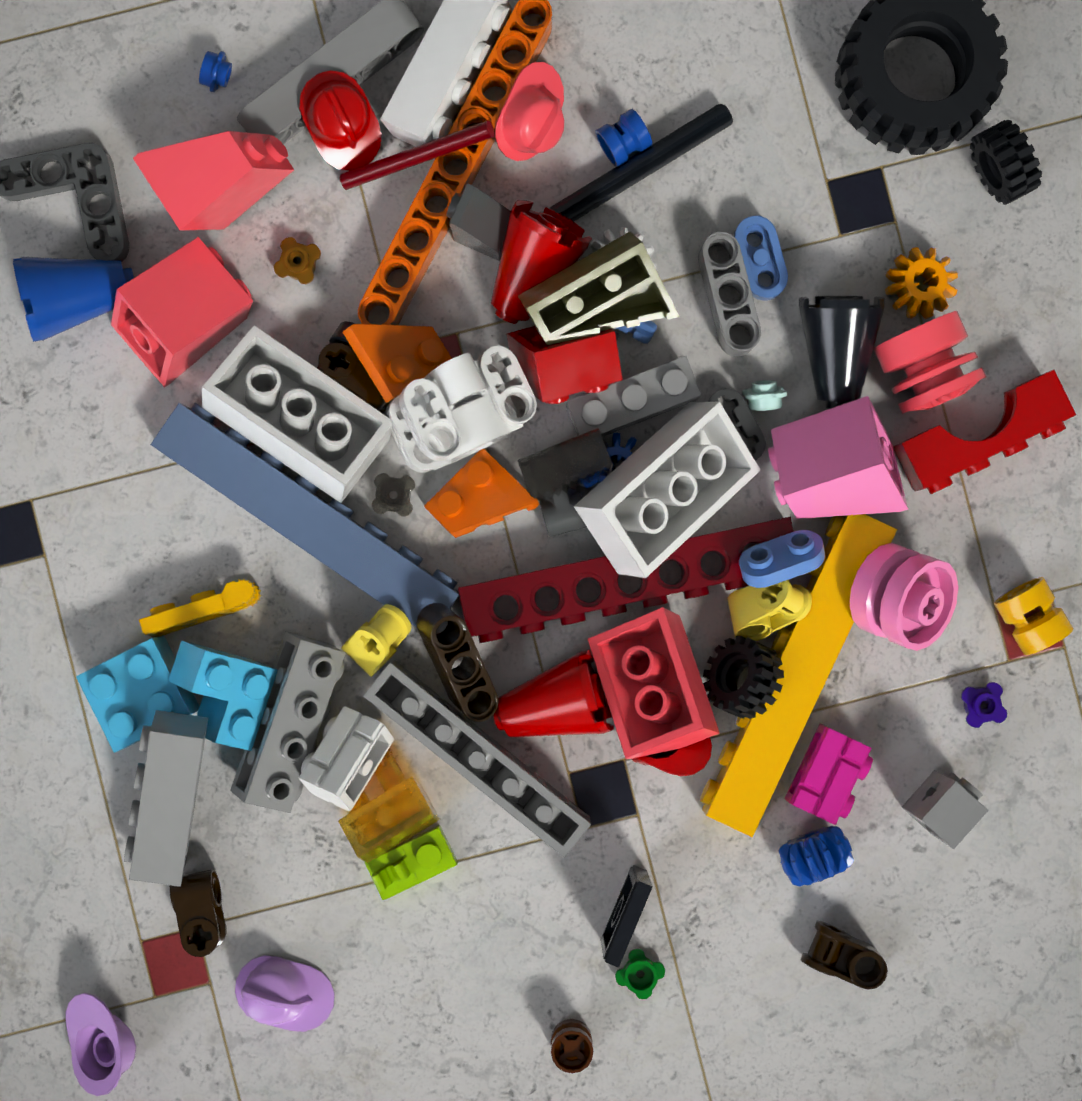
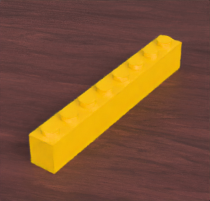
[700,514,898,837]

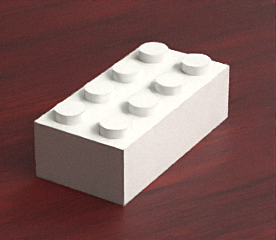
[202,325,392,503]
[574,401,760,578]

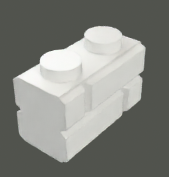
[298,706,395,812]

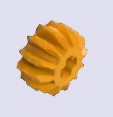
[885,247,958,319]

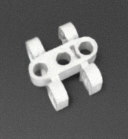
[385,345,537,473]

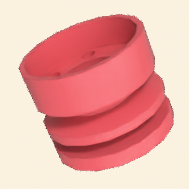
[874,311,986,414]

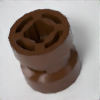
[551,1019,594,1074]

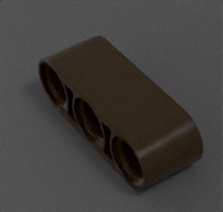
[416,603,499,722]

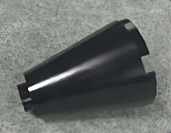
[799,296,885,409]

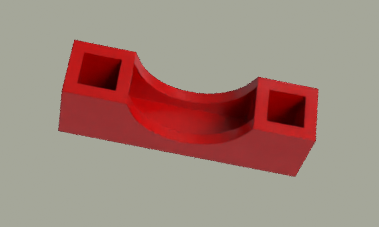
[893,370,1076,494]

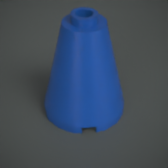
[13,257,134,342]

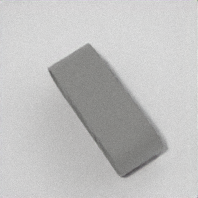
[698,232,761,357]

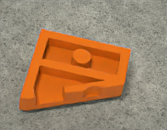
[342,324,452,403]
[424,449,540,538]

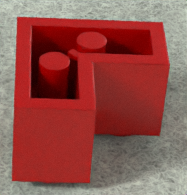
[506,326,623,404]

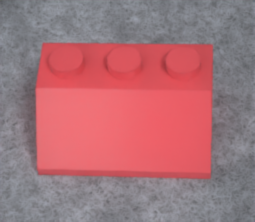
[588,607,720,759]

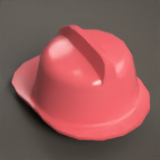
[495,62,565,161]

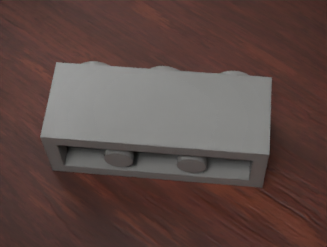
[566,356,701,445]

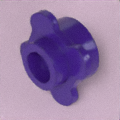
[961,682,1008,728]

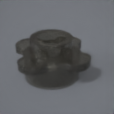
[372,473,415,517]

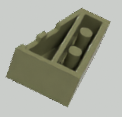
[518,232,680,345]

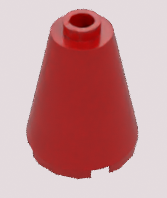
[491,200,592,324]
[493,649,614,737]

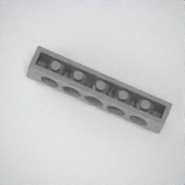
[363,660,591,858]

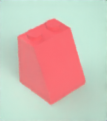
[133,131,294,230]
[111,237,253,388]

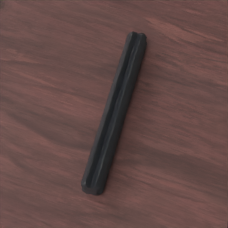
[550,104,733,222]

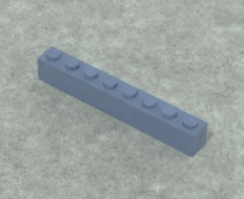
[150,403,460,629]

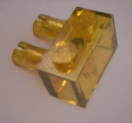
[338,748,441,863]

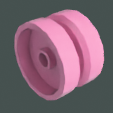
[849,543,959,651]

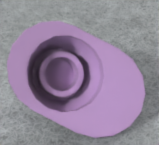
[235,955,335,1032]
[66,993,136,1096]

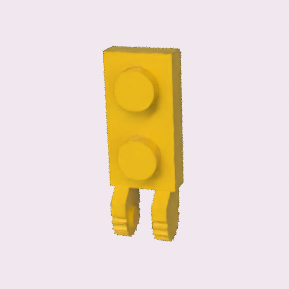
[139,579,262,637]

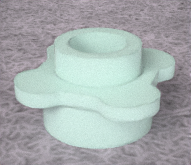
[742,380,787,411]

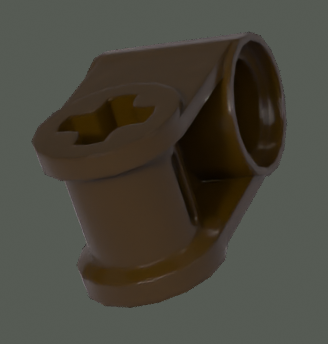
[317,343,386,412]
[169,869,227,957]
[800,920,888,990]

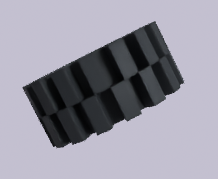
[970,120,1042,205]
[703,636,784,719]

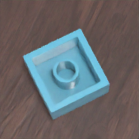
[76,636,200,753]

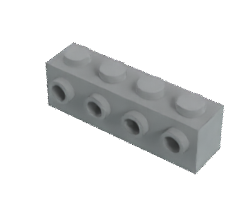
[230,631,346,813]
[124,710,208,887]

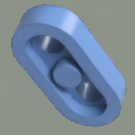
[734,216,788,301]
[739,530,825,588]

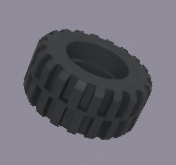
[835,0,1008,155]

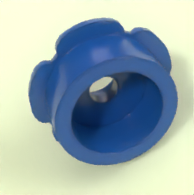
[199,51,232,92]

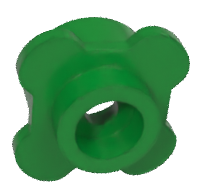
[615,948,665,999]

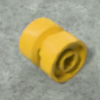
[994,577,1074,655]

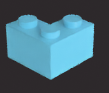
[168,640,278,751]

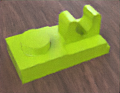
[365,825,458,900]

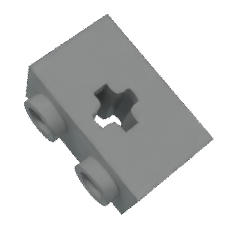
[902,770,989,849]

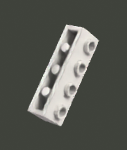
[380,0,512,146]

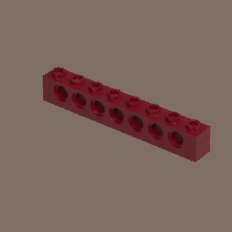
[458,516,794,643]

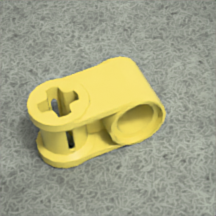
[727,580,812,641]
[341,604,412,677]

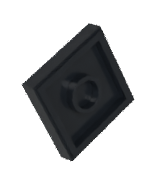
[600,865,653,968]

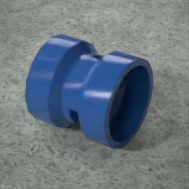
[595,108,653,167]

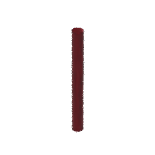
[340,120,495,190]

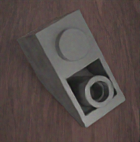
[446,183,511,261]

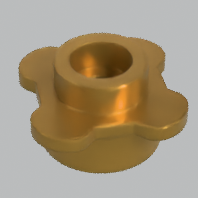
[274,237,321,284]

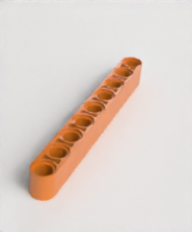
[358,0,552,325]

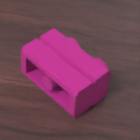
[784,723,873,825]

